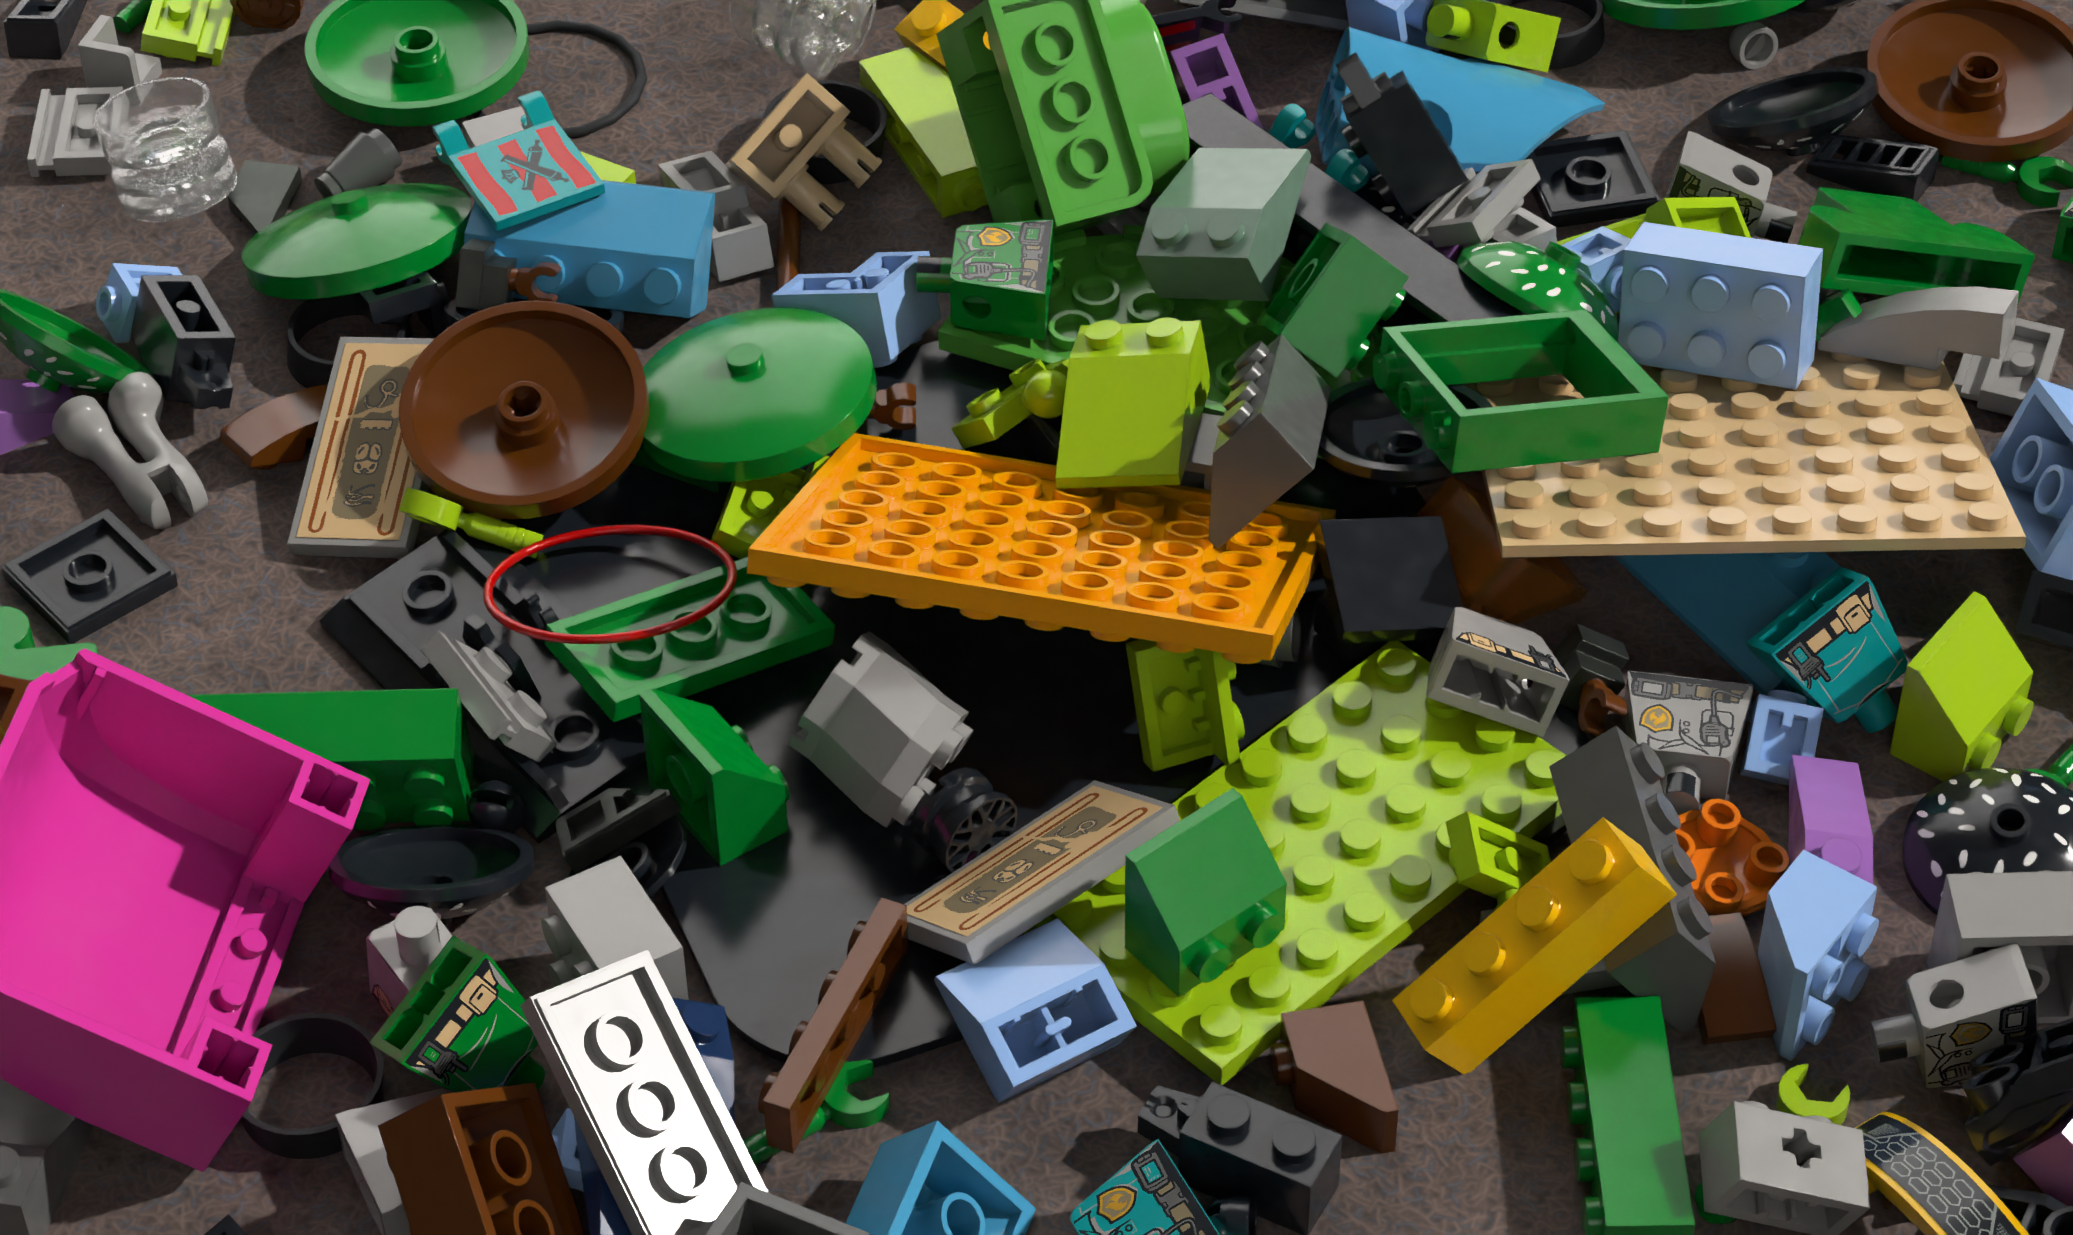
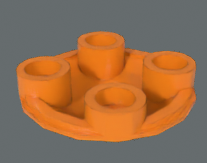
[1675,799,1789,916]

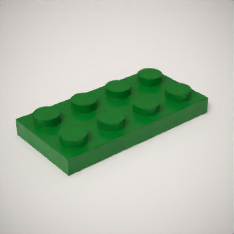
[545,557,836,723]

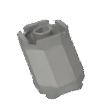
[788,631,974,828]

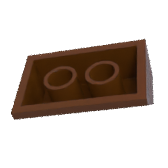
[378,1083,585,1235]

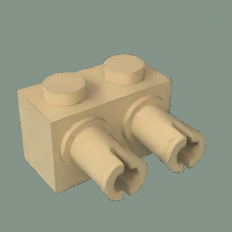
[725,73,882,231]

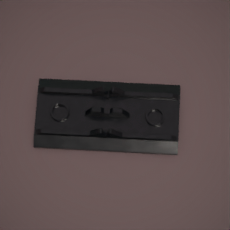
[319,527,646,843]

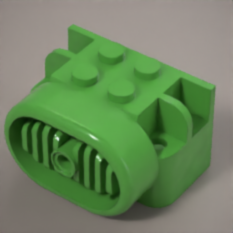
[936,0,1190,236]

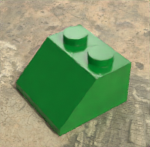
[1256,222,1409,378]
[639,689,790,866]
[1125,788,1287,997]

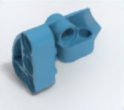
[1315,27,1605,178]

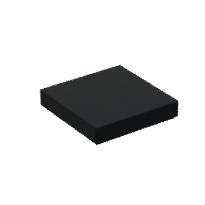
[1525,130,1660,228]
[1,508,178,644]
[1314,516,1463,643]

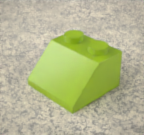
[1890,591,2034,781]

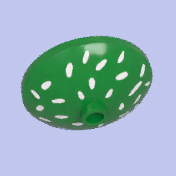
[1456,241,1619,342]
[0,289,151,393]

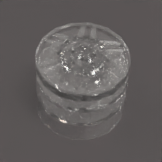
[729,0,876,78]
[92,77,238,222]

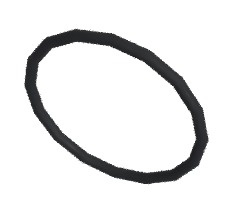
[471,20,647,139]

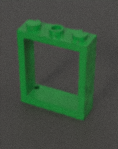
[1373,309,1669,473]

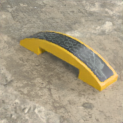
[1855,1111,2029,1235]

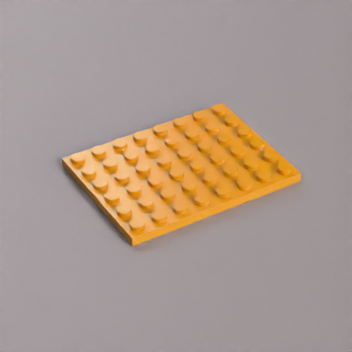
[747,433,1336,664]

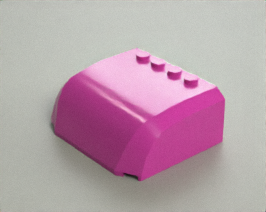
[0,648,371,1172]

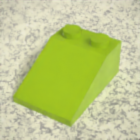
[1055,317,1211,489]

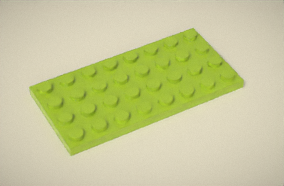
[1024,641,1567,1085]

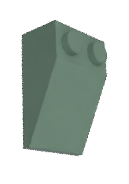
[1136,148,1311,301]

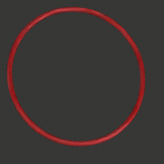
[483,525,737,644]

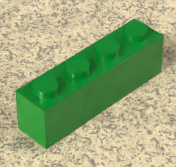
[1559,996,1695,1235]

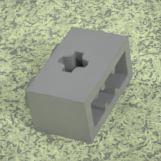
[1699,1101,1871,1235]

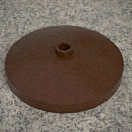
[1865,0,2073,162]
[399,300,650,519]

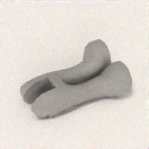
[52,372,208,530]

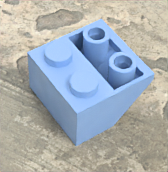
[1757,849,1879,1061]
[934,918,1137,1103]

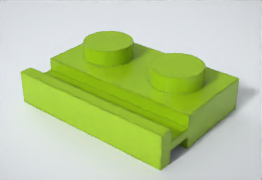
[140,0,235,66]

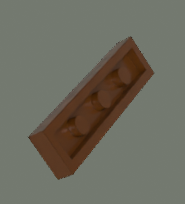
[758,897,909,1154]

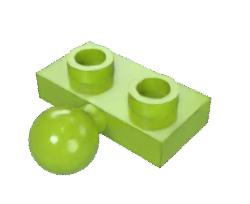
[951,358,1069,449]
[1446,811,1551,914]

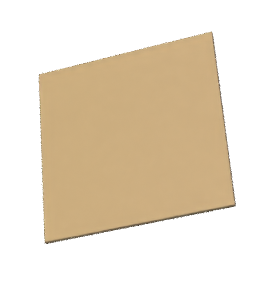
[1463,342,2026,558]

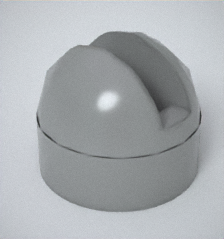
[1729,21,1778,70]

